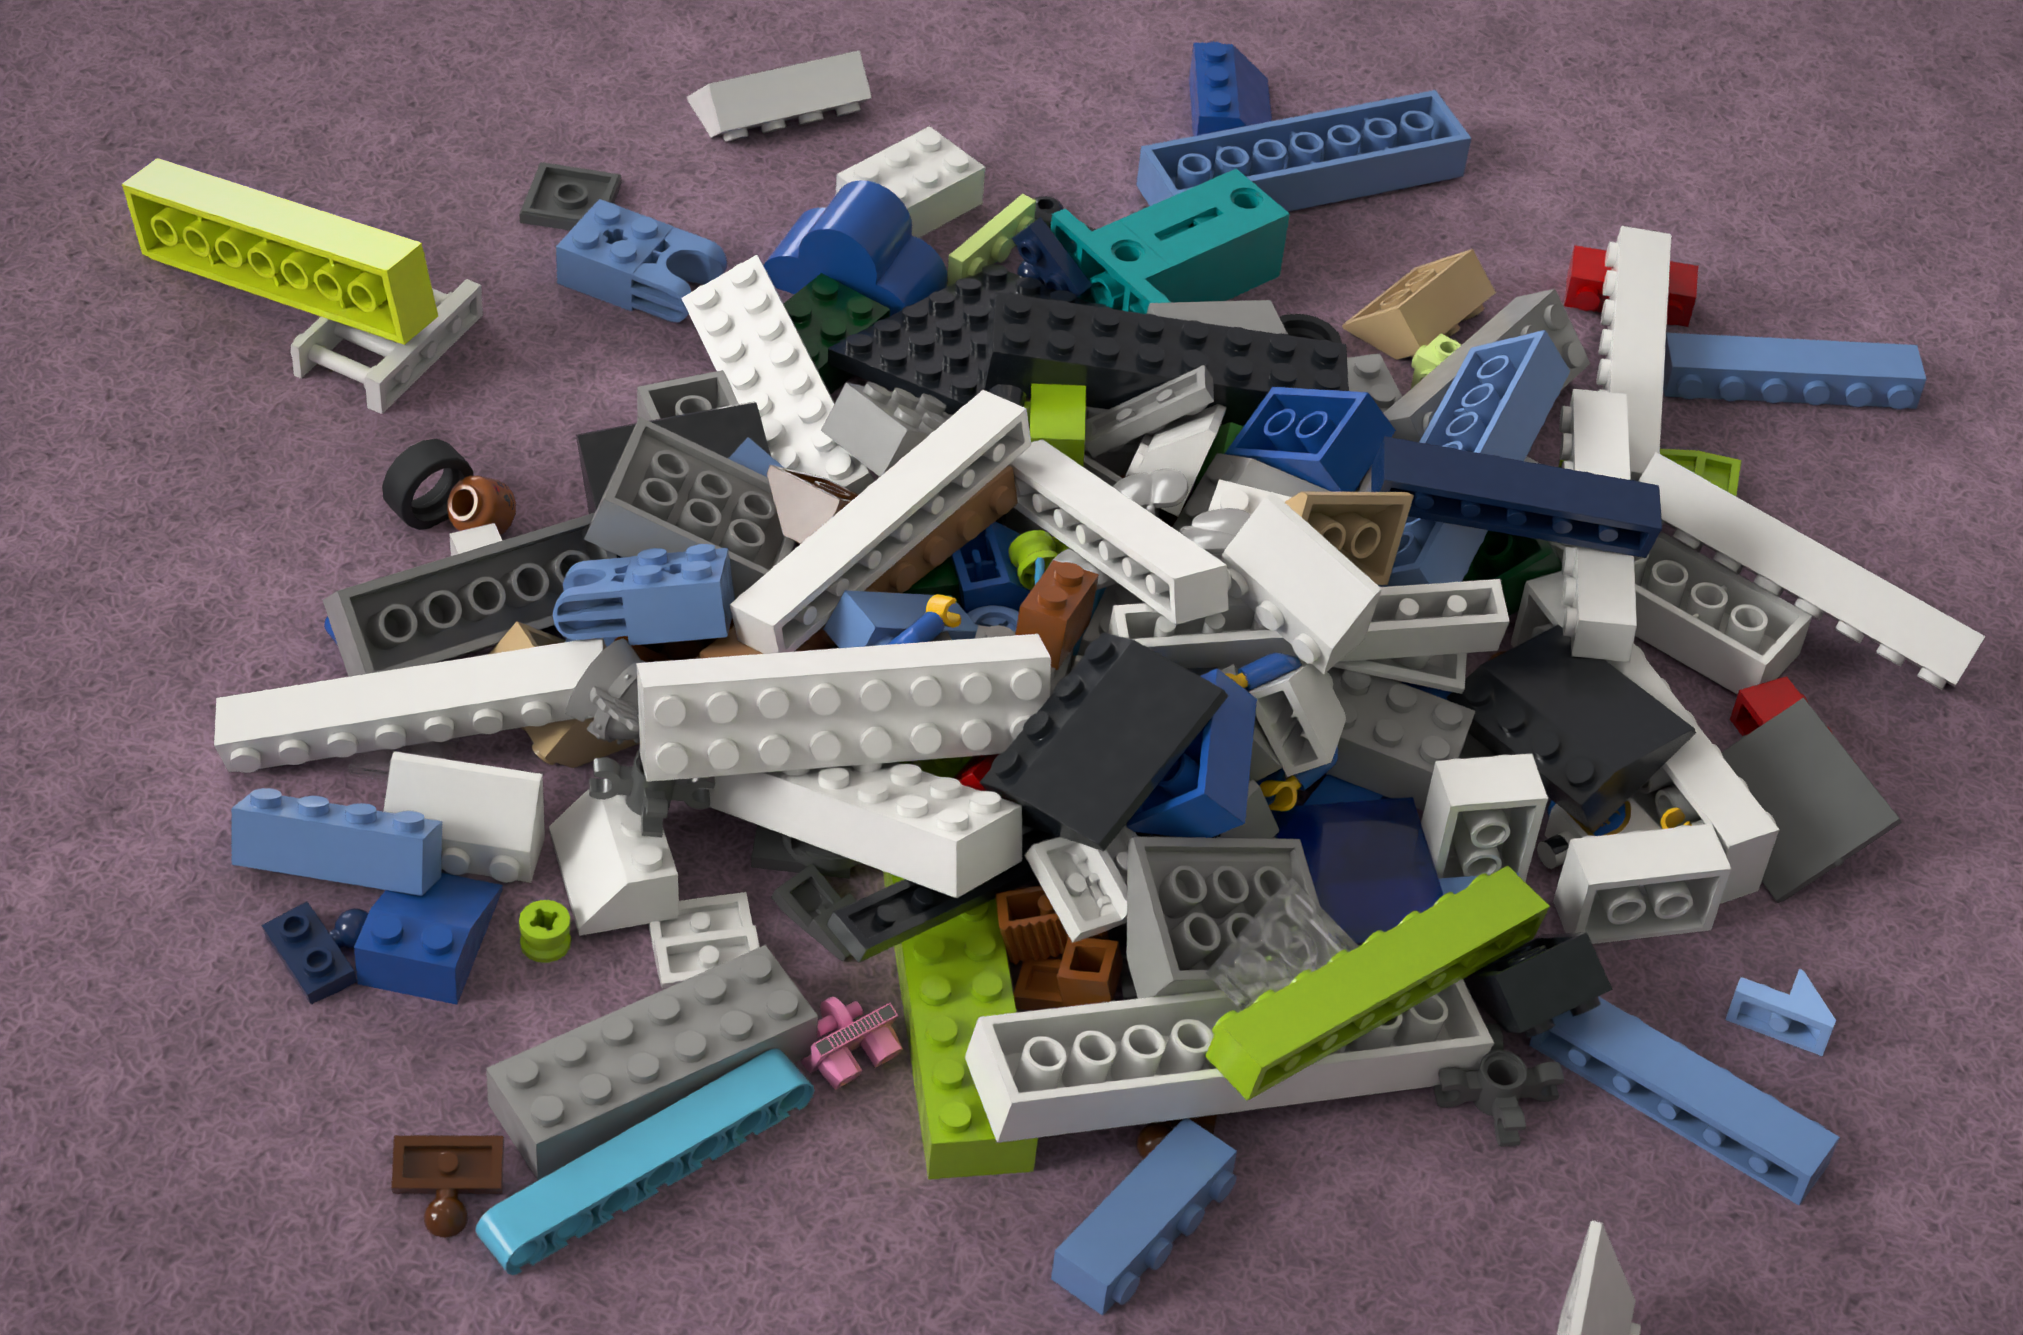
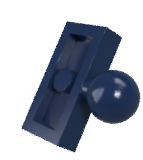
[1011,217,1092,297]
[261,901,368,1004]

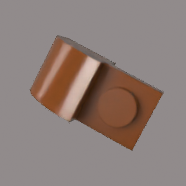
[1013,936,1123,1011]

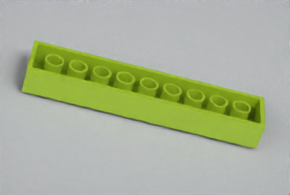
[883,756,1038,1179]

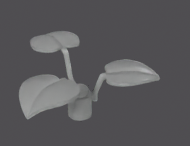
[1048,469,1251,590]

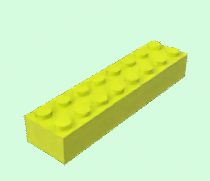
[122,158,439,345]

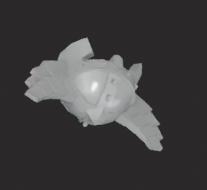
[565,638,646,745]

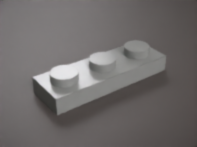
[1085,365,1214,458]

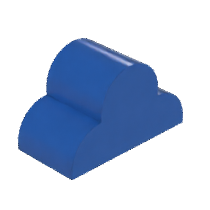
[764,180,948,316]

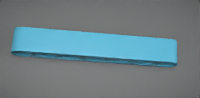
[476,1049,814,1275]

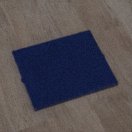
[1271,797,1443,951]

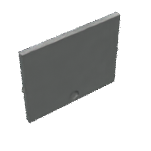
[1721,697,1902,903]

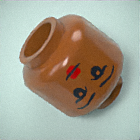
[447,476,516,535]

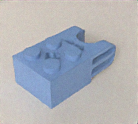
[556,199,727,322]
[553,544,735,646]

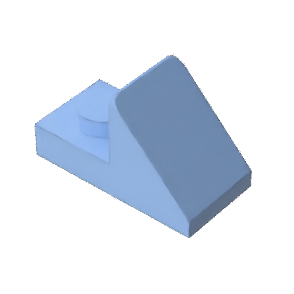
[1725,968,1836,1056]

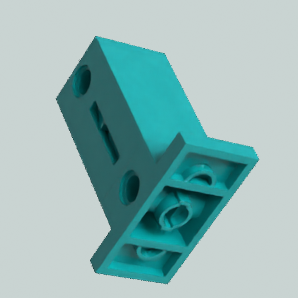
[1050,169,1290,314]

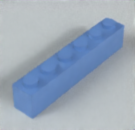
[1663,333,1926,409]
[1529,996,1840,1206]

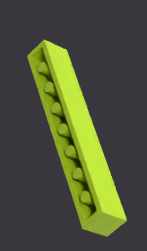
[1205,866,1550,1101]

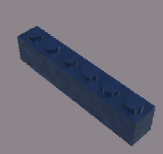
[1371,436,1662,558]

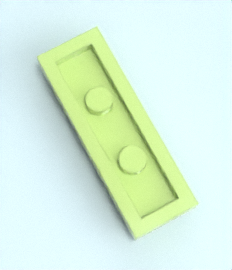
[947,194,1036,286]

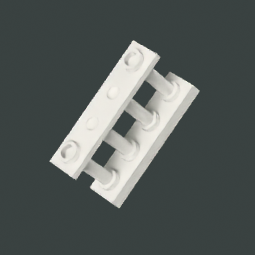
[291,279,483,414]

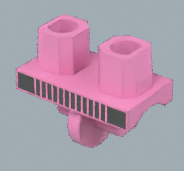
[801,996,902,1090]

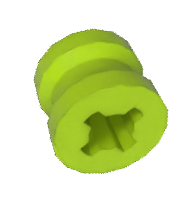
[1008,530,1058,590]
[519,900,571,963]

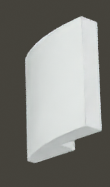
[1025,823,1138,943]
[648,892,760,989]

